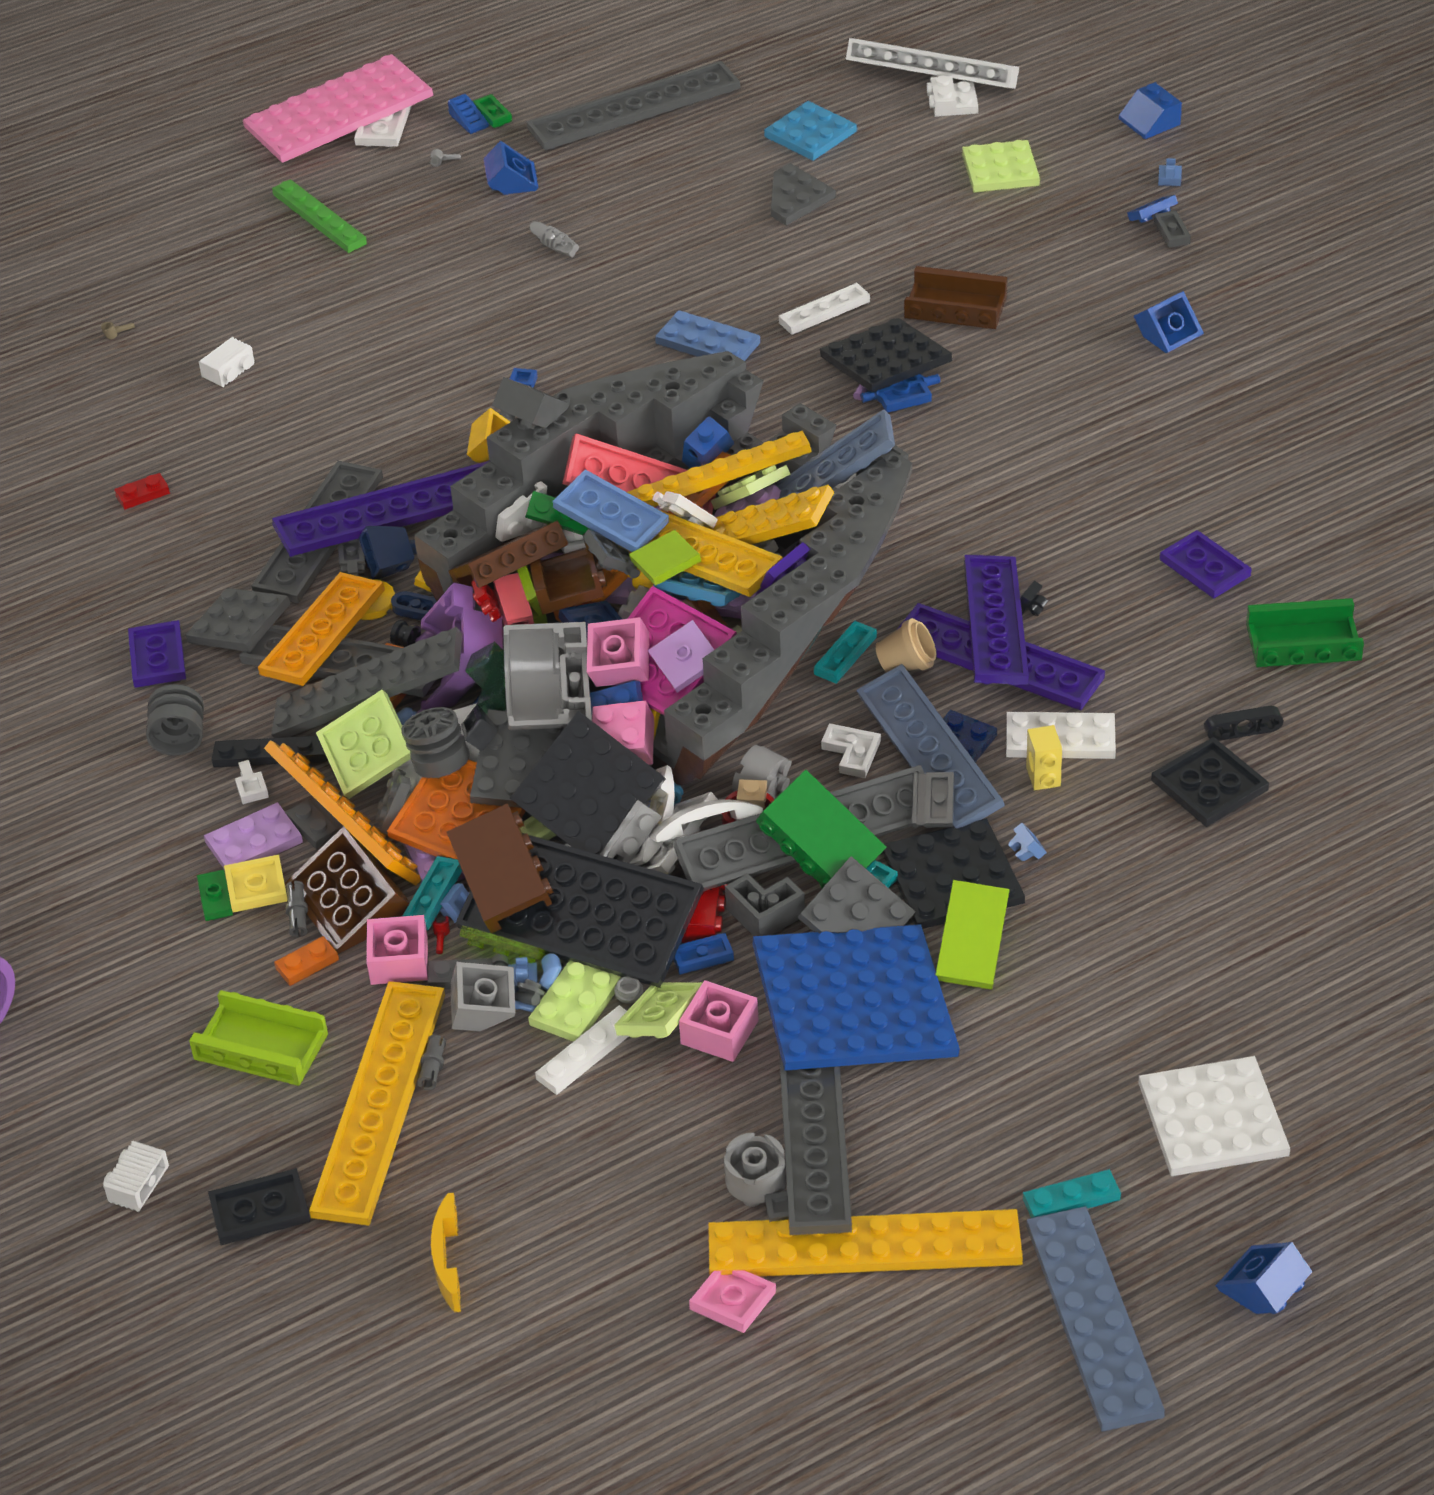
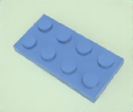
[655,310,760,361]
[553,470,669,552]

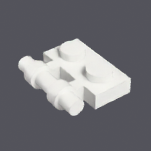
[653,491,718,528]

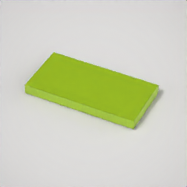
[936,880,1009,990]

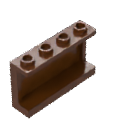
[904,266,1008,329]
[448,521,568,588]
[530,533,607,615]
[447,803,553,934]

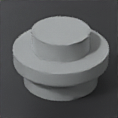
[615,976,644,1003]

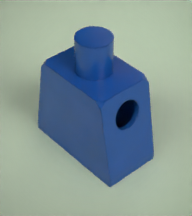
[682,416,734,468]

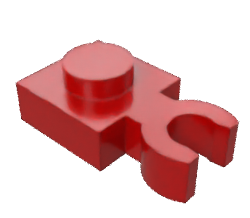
[471,580,502,622]

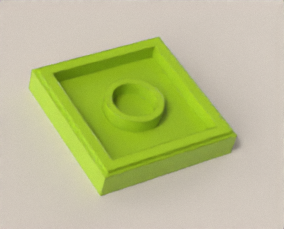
[629,530,701,586]

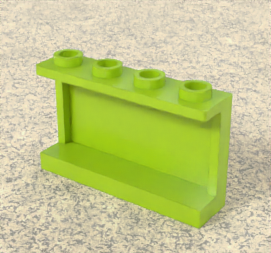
[189,990,328,1086]

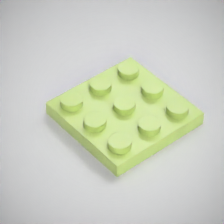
[962,140,1040,192]
[316,690,411,799]

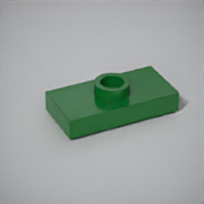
[197,870,233,921]

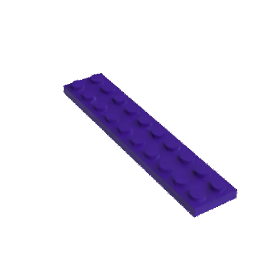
[272,461,489,557]

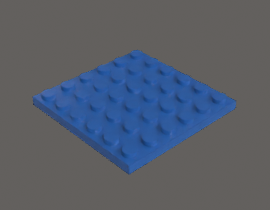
[752,924,960,1071]

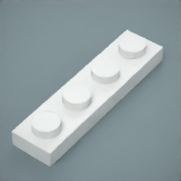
[779,283,870,335]
[535,1005,629,1095]

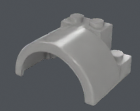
[503,622,592,730]

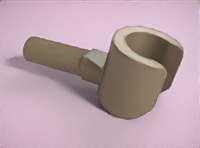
[101,321,135,340]

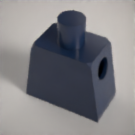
[359,526,417,579]

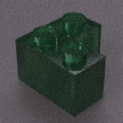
[465,641,507,714]

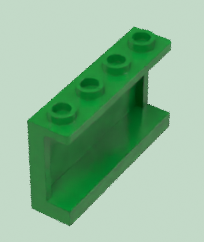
[1246,598,1364,667]
[756,770,887,889]

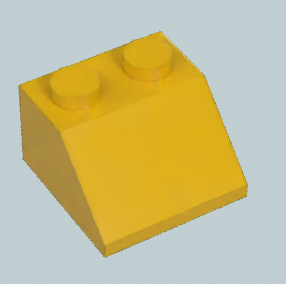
[467,408,510,463]

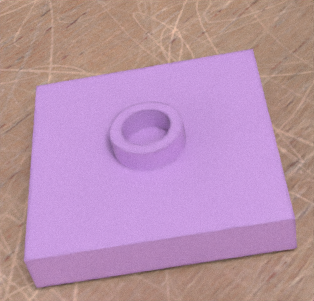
[648,620,714,693]

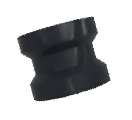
[390,620,421,647]

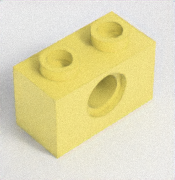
[1026,725,1062,790]

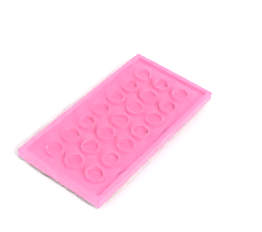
[243,54,433,163]

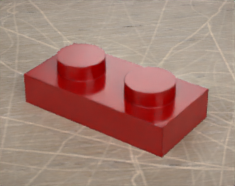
[114,473,170,510]

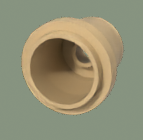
[876,618,936,673]

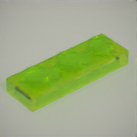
[459,925,547,963]

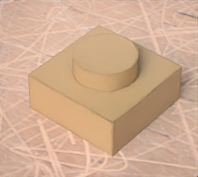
[737,779,767,808]

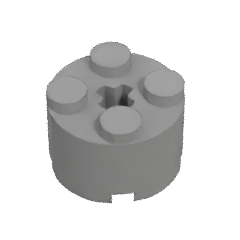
[732,745,792,800]
[724,1133,786,1207]

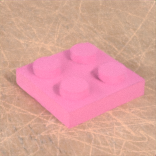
[689,1270,776,1333]

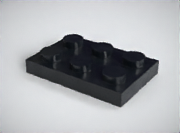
[208,1168,311,1246]

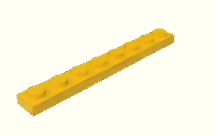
[627,430,812,507]

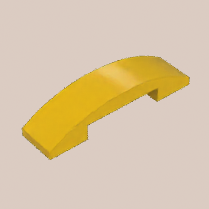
[431,1193,461,1312]

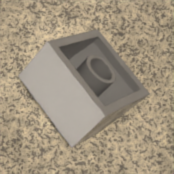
[451,962,515,1031]

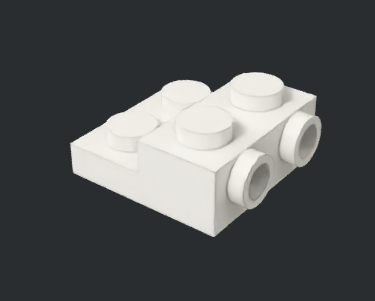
[927,75,978,116]

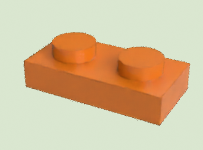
[274,936,339,986]

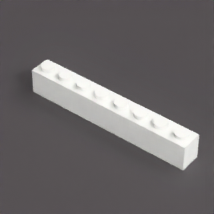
[846,38,1019,89]

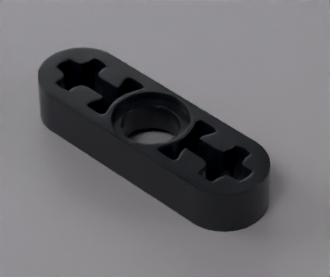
[1204,706,1284,741]

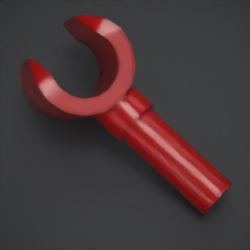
[432,916,450,954]

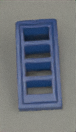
[448,94,489,134]

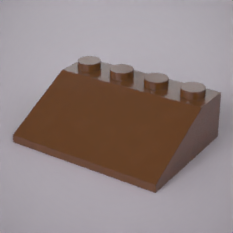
[285,826,410,954]

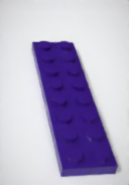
[964,555,1029,685]
[897,603,1105,711]

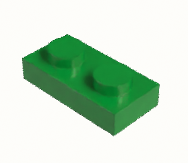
[473,94,512,128]

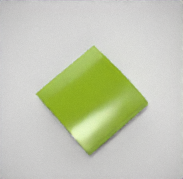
[517,565,547,624]

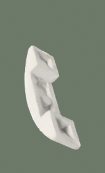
[630,765,675,866]
[651,799,763,842]

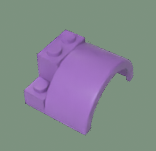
[421,582,504,710]

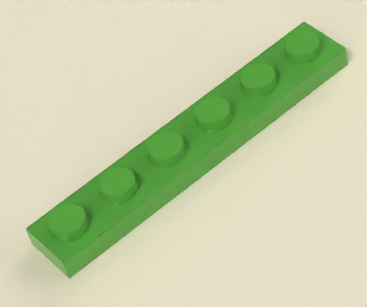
[272,179,367,253]

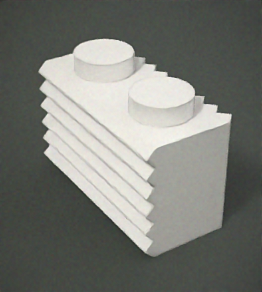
[199,337,254,387]
[103,1141,169,1212]

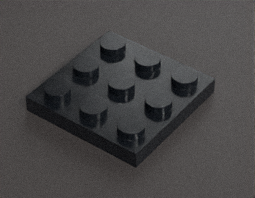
[1151,737,1269,827]

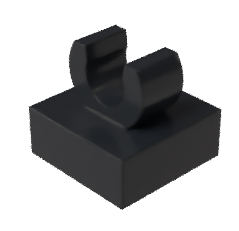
[1020,580,1048,616]

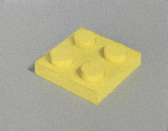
[224,855,288,912]

